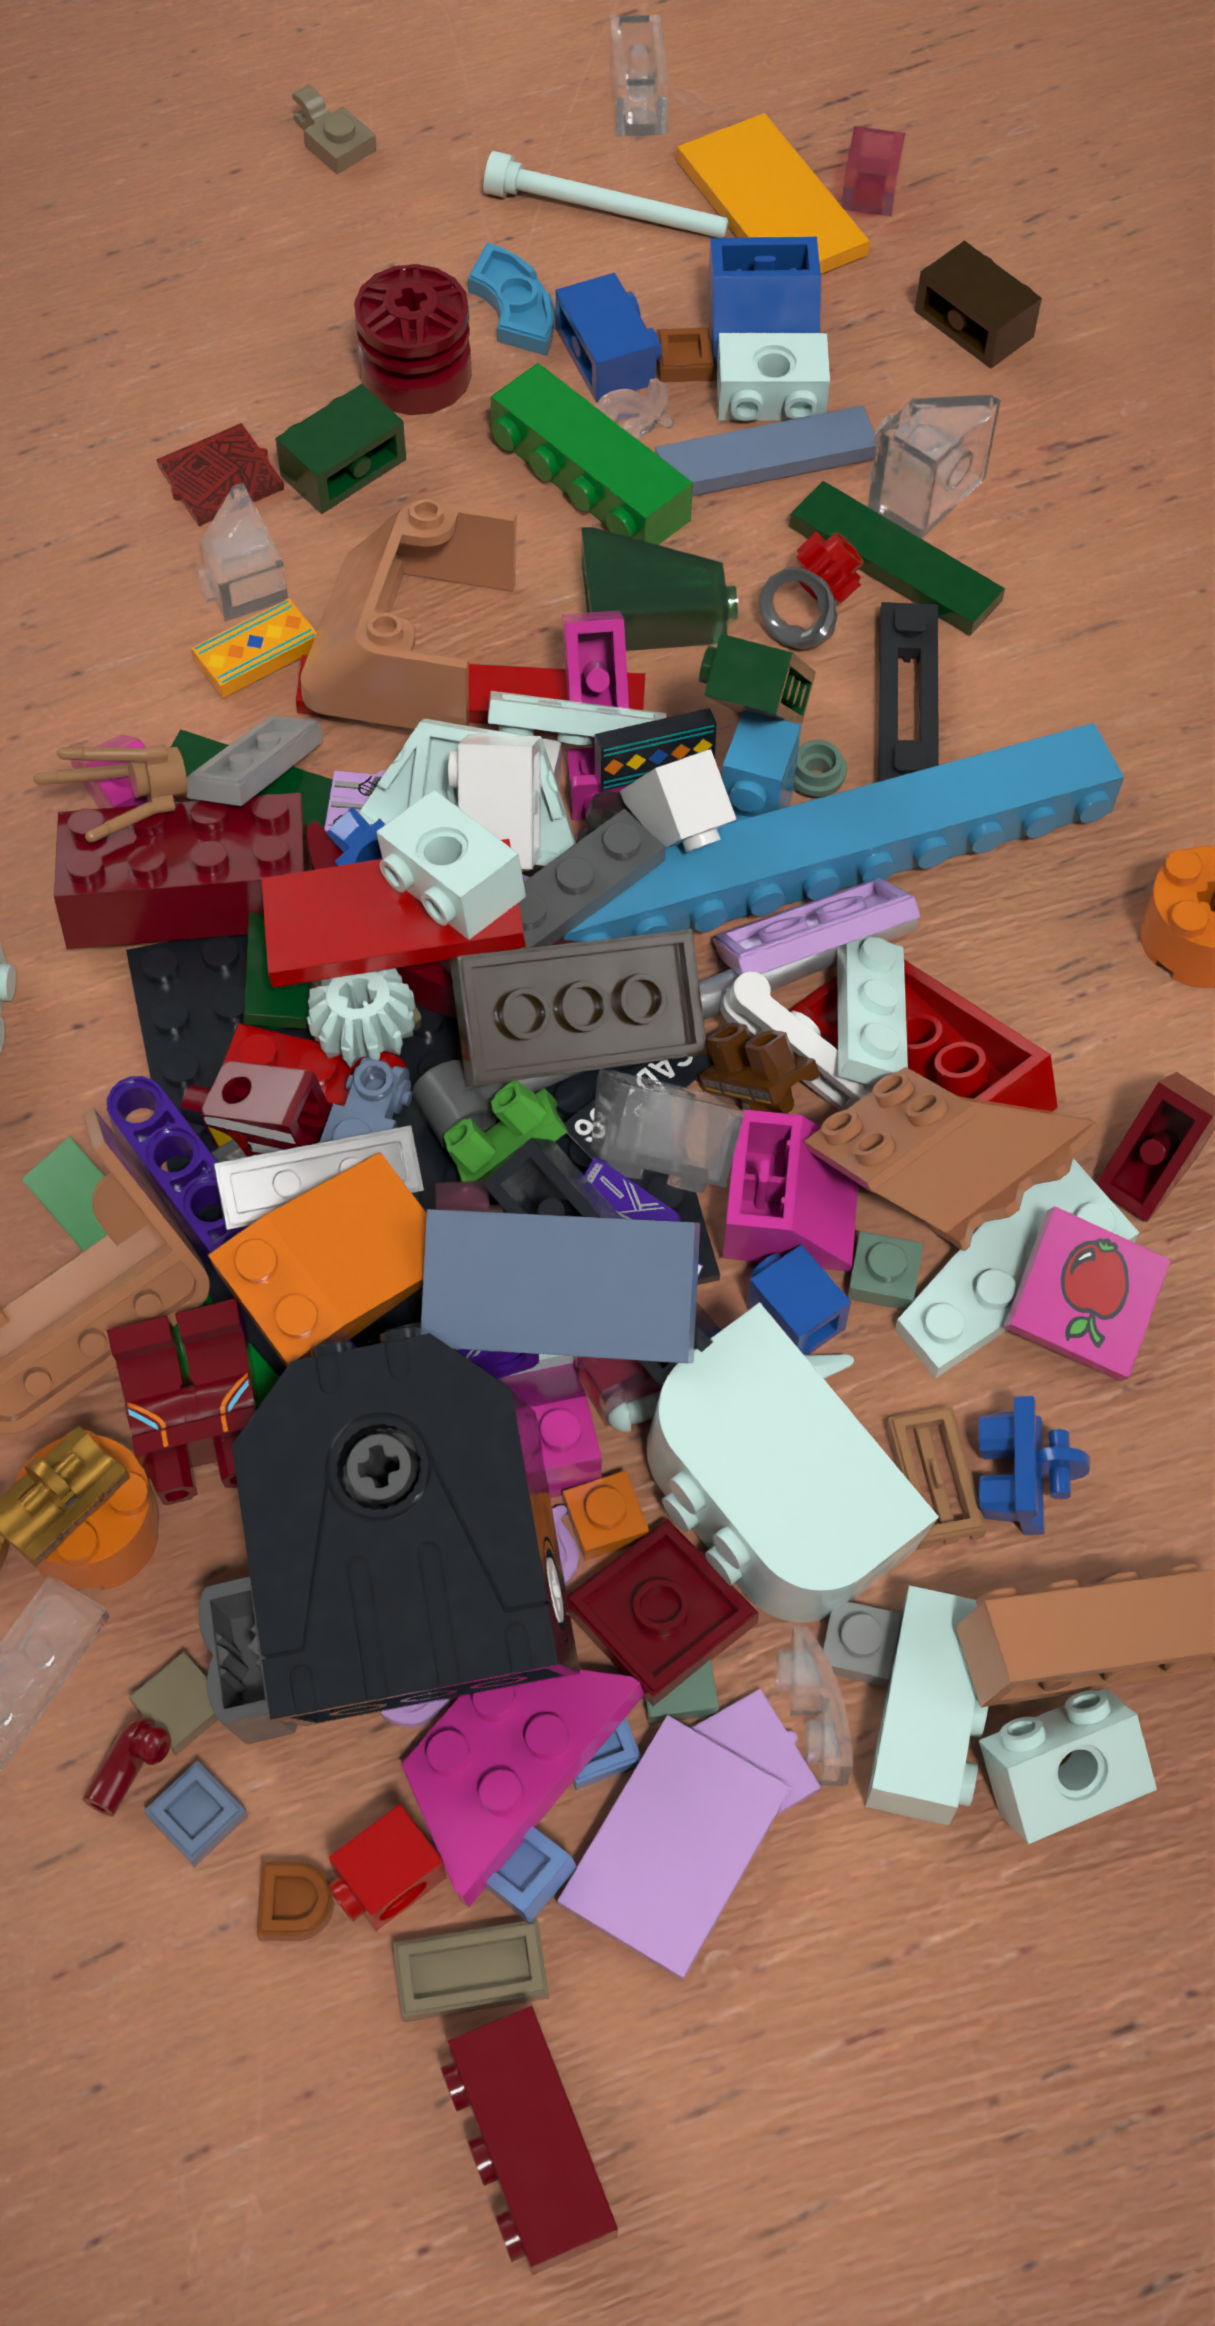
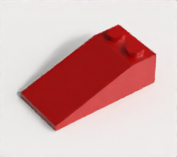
[790,959,1058,1112]

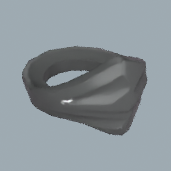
[759,568,838,649]

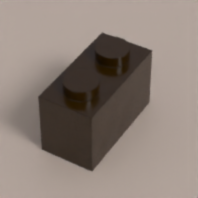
[915,240,1042,369]

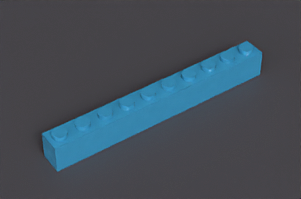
[561,723,1124,942]

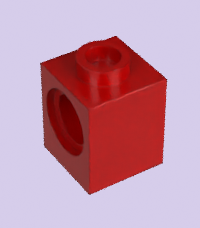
[328,1803,446,1932]

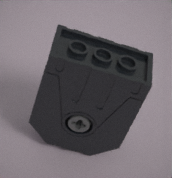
[232,1327,580,1726]

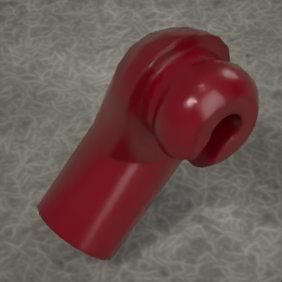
[82,1718,171,1817]

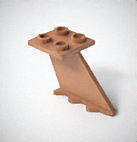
[804,1067,1099,1251]

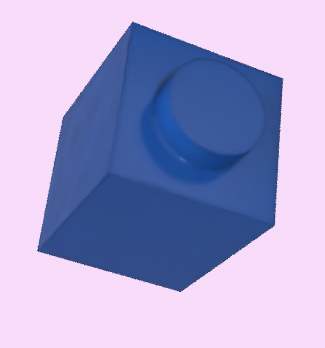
[746,1244,851,1355]

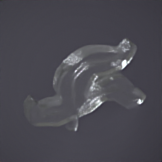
[597,378,674,441]

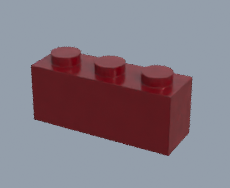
[440,2006,618,2275]

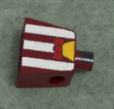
[181,1061,331,1161]

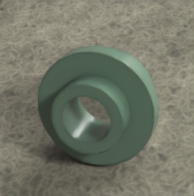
[794,740,847,797]

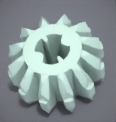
[307,968,415,1068]

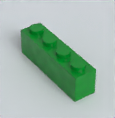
[490,363,693,556]

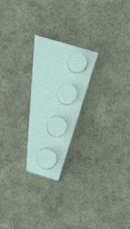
[895,1158,1140,1379]

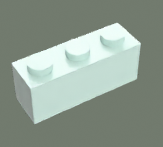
[865,1585,988,1826]

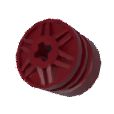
[354,264,472,415]

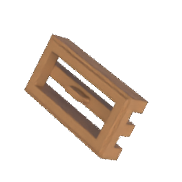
[886,1406,987,1550]

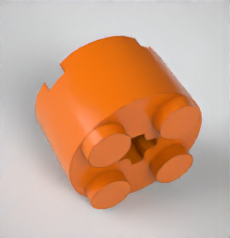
[1140,846,1215,988]
[10,1430,159,1591]

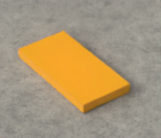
[676,113,870,274]

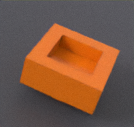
[563,1470,649,1561]

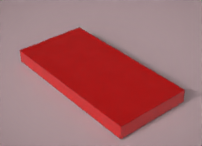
[261,839,526,988]

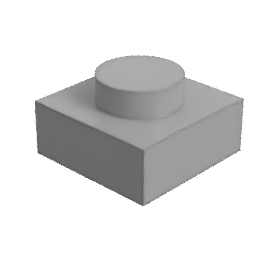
[818,1601,901,1687]

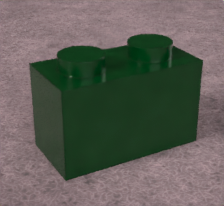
[275,384,407,514]

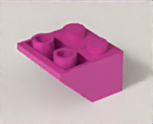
[722,1109,858,1272]

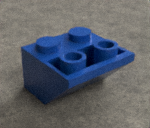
[708,236,821,364]

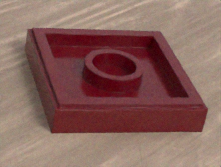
[567,1519,759,1707]

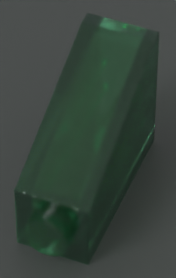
[581,527,738,651]

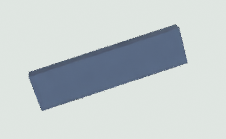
[655,405,880,496]

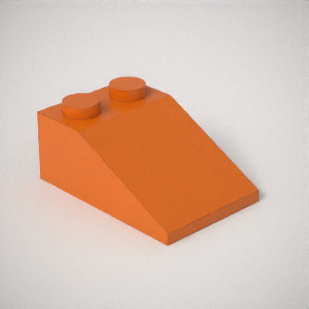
[208,1152,427,1367]

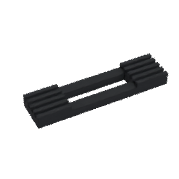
[878,602,939,782]

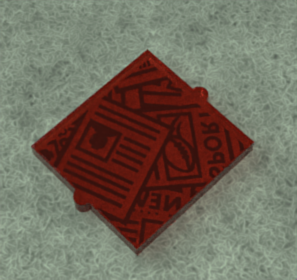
[156,423,284,527]

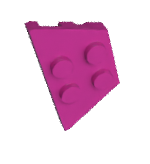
[401,1670,644,1907]

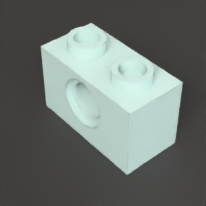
[716,333,830,421]
[376,790,526,940]
[979,1688,1157,1844]

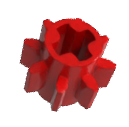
[796,532,864,603]

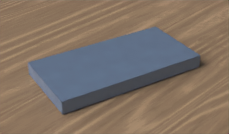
[421,1209,700,1363]

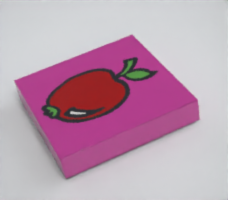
[1003,1206,1171,1381]

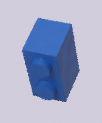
[555,272,662,403]

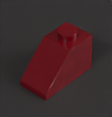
[1096,1072,1215,1222]

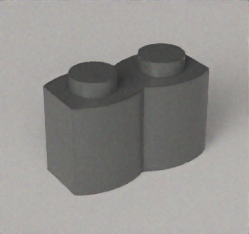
[199,1576,297,1745]

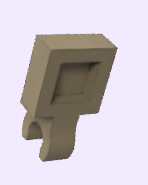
[292,85,376,174]

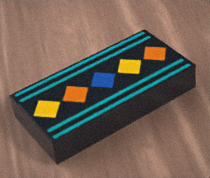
[595,708,717,791]

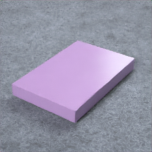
[713,878,920,975]
[557,1715,791,1982]

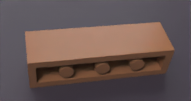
[956,1564,1215,1707]

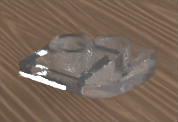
[776,1626,853,1786]

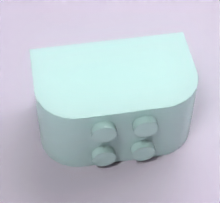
[647,1302,939,1623]

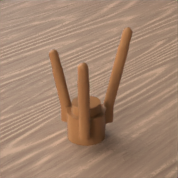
[33,745,187,842]

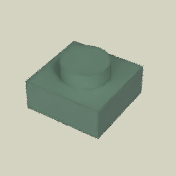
[848,1231,924,1310]

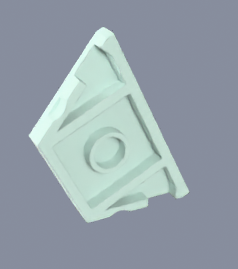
[359,718,576,866]

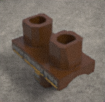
[699,1022,820,1114]

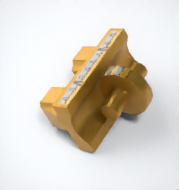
[0,1426,130,1568]

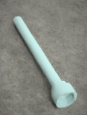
[483,151,729,238]

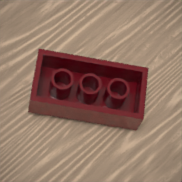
[54,793,309,949]

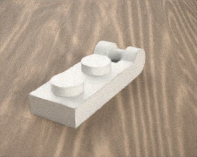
[720,971,874,1111]

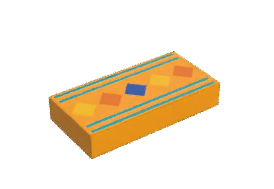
[191,598,317,699]

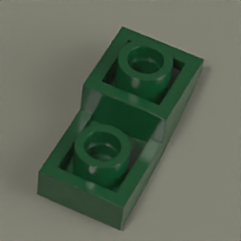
[243,912,309,1029]

